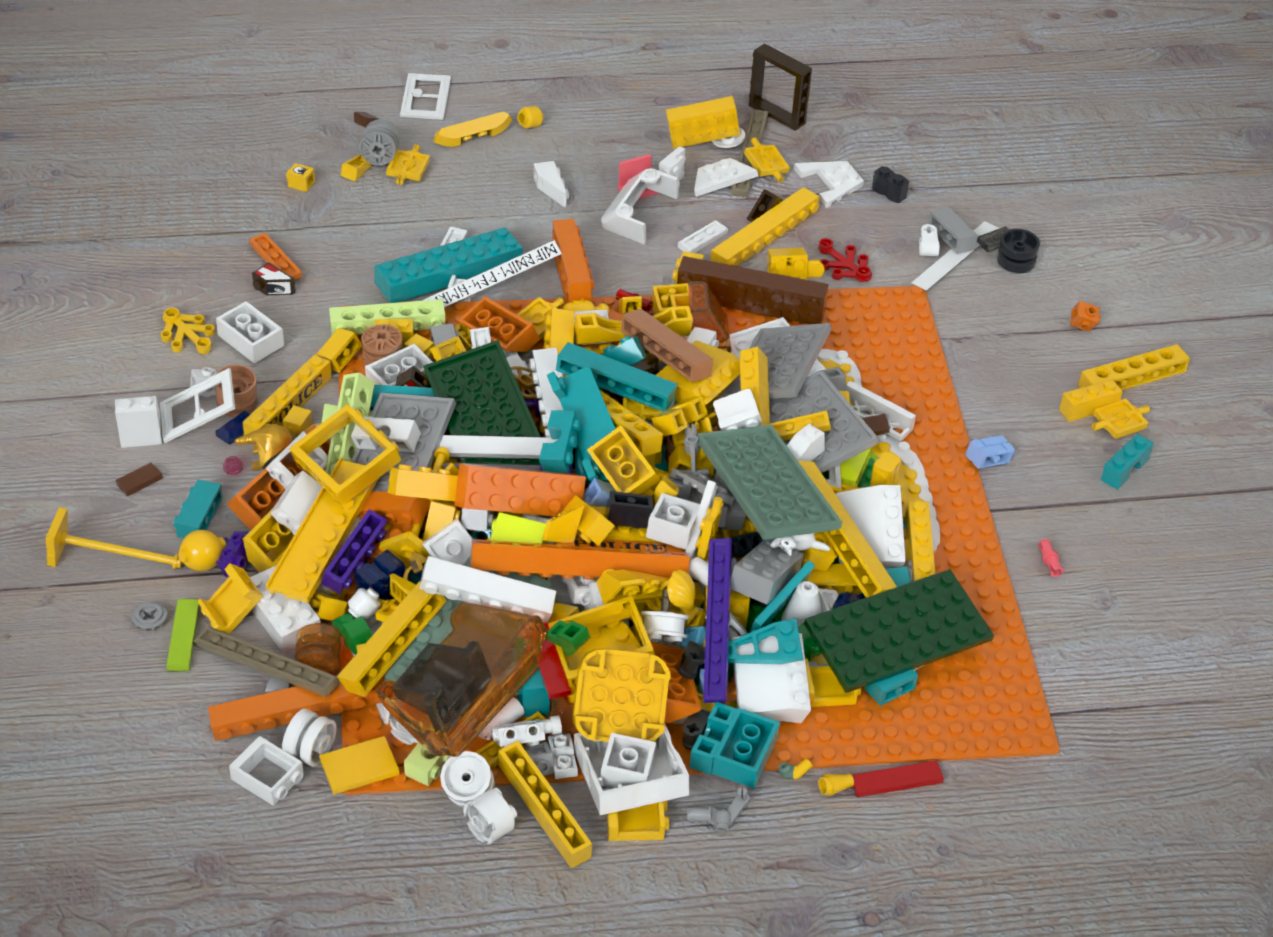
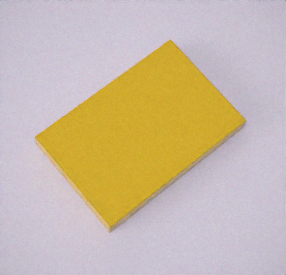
[319,736,399,795]

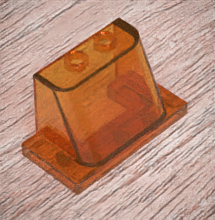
[688,281,731,353]

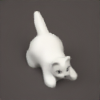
[770,533,830,556]

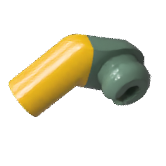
[778,758,813,780]

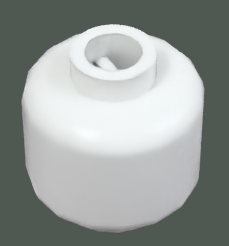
[348,588,381,620]

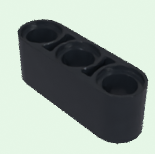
[729,532,763,559]

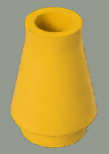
[818,773,854,796]

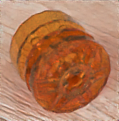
[295,623,342,676]

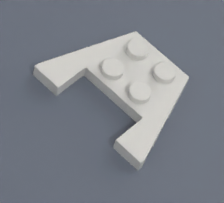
[794,161,864,208]

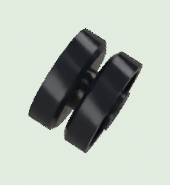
[997,229,1040,273]

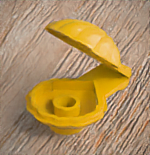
[646,569,699,626]

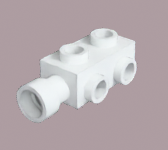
[492,715,562,747]

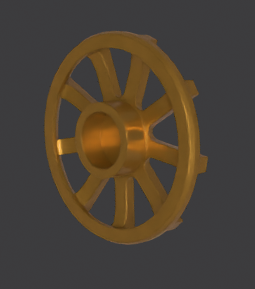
[510,366,538,401]

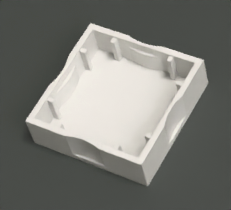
[574,723,689,815]

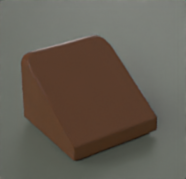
[354,112,378,128]

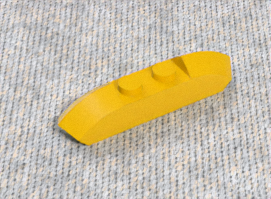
[433,111,512,147]

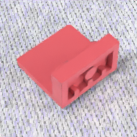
[618,154,659,199]

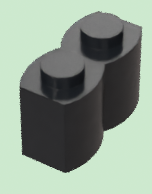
[872,166,909,203]

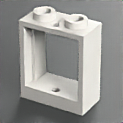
[265,431,328,489]
[229,736,303,806]

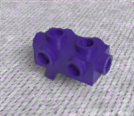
[216,531,249,577]

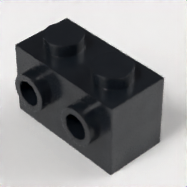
[605,491,653,529]

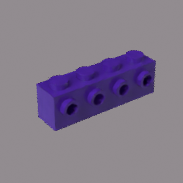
[322,509,387,595]

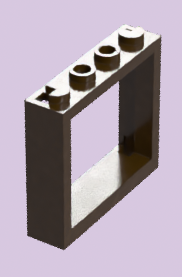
[749,43,812,131]

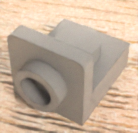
[524,741,554,776]

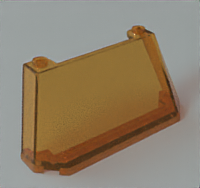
[376,602,548,757]

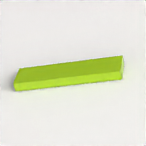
[166,599,200,671]

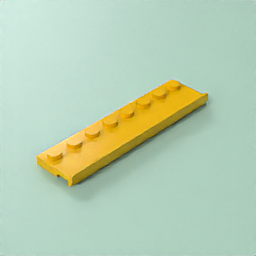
[266,458,379,604]

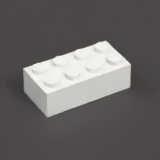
[250,565,322,654]

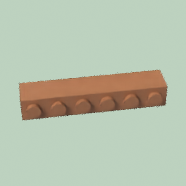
[621,309,713,383]

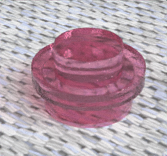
[223,456,243,475]

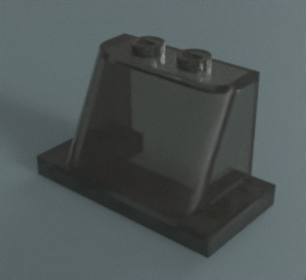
[392,641,492,737]

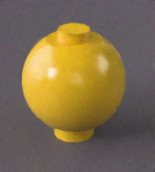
[178,530,226,572]

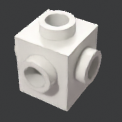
[190,367,217,397]

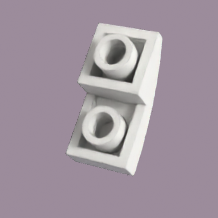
[548,734,578,779]

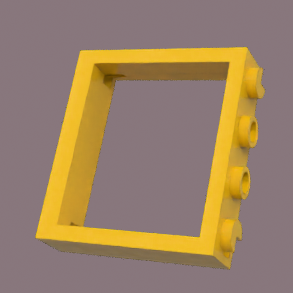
[289,404,401,506]
[548,595,655,694]

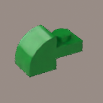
[332,612,372,655]
[545,620,590,655]

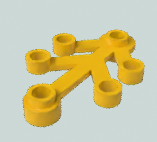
[160,307,215,355]

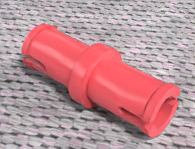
[1038,539,1064,577]

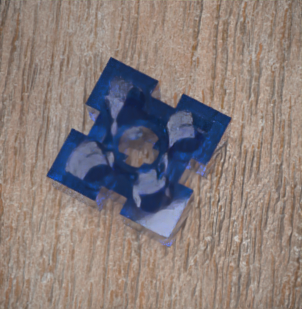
[354,549,405,610]

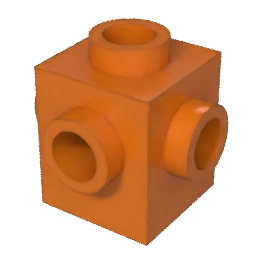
[1070,301,1101,331]

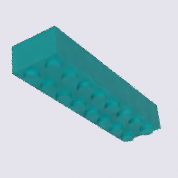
[374,227,523,303]

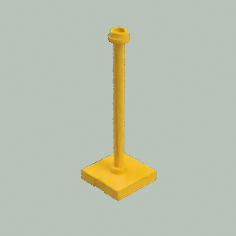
[379,447,450,569]
[46,507,183,569]

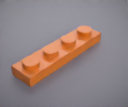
[249,233,302,281]

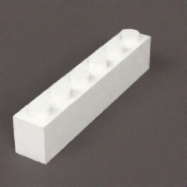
[529,348,563,438]
[419,556,556,623]

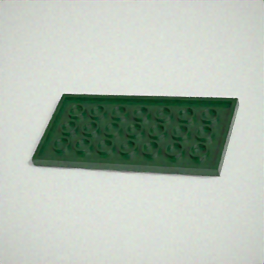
[423,340,540,465]
[803,569,994,693]

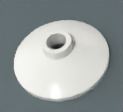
[712,127,745,148]

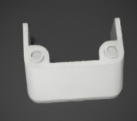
[601,168,679,245]

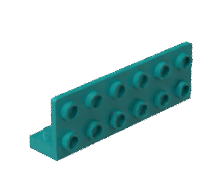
[547,366,616,482]

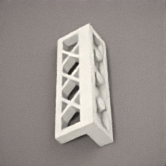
[846,381,916,442]

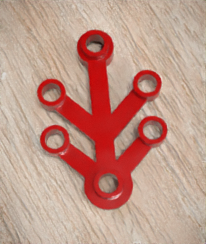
[818,238,872,282]

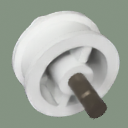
[640,590,689,643]

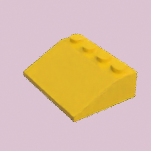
[656,340,740,410]

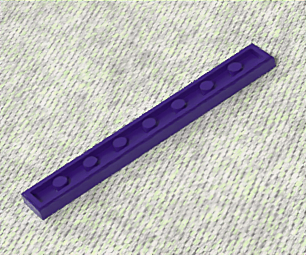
[703,538,732,703]

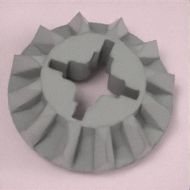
[132,602,167,631]

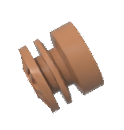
[361,324,402,367]
[215,364,258,417]

